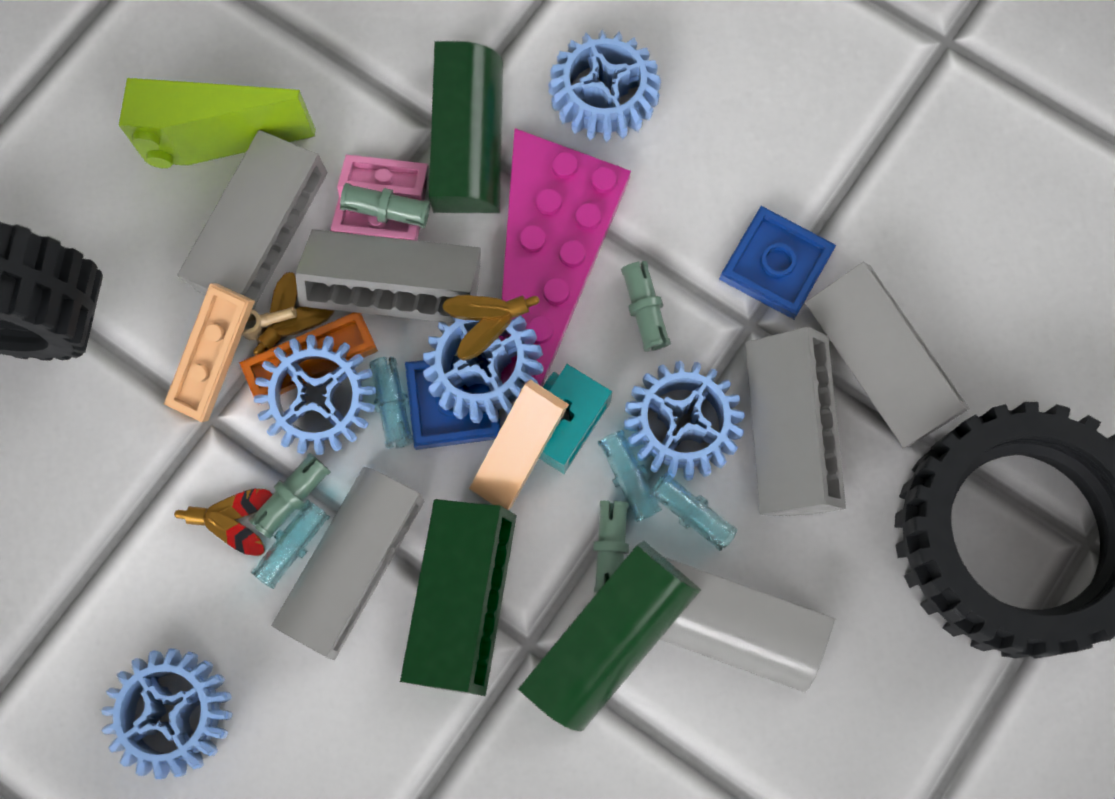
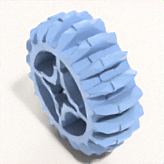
[549,29,661,142]
[423,316,544,424]
[254,335,376,455]
[624,361,745,481]
[101,648,233,779]

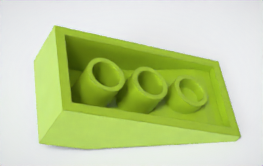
[119,78,316,168]

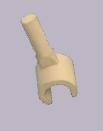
[242,307,297,340]

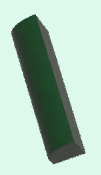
[429,41,503,213]
[400,499,517,697]
[518,541,702,731]

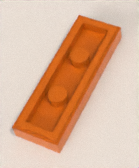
[239,312,378,404]

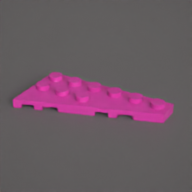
[499,128,631,387]

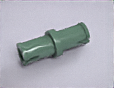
[340,183,430,228]
[621,261,671,352]
[248,453,331,539]
[593,500,629,593]

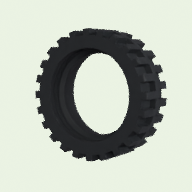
[0,222,103,361]
[894,402,1115,659]

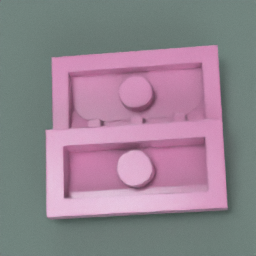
[330,155,429,241]

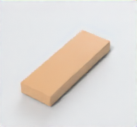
[164,283,255,422]
[469,379,569,510]

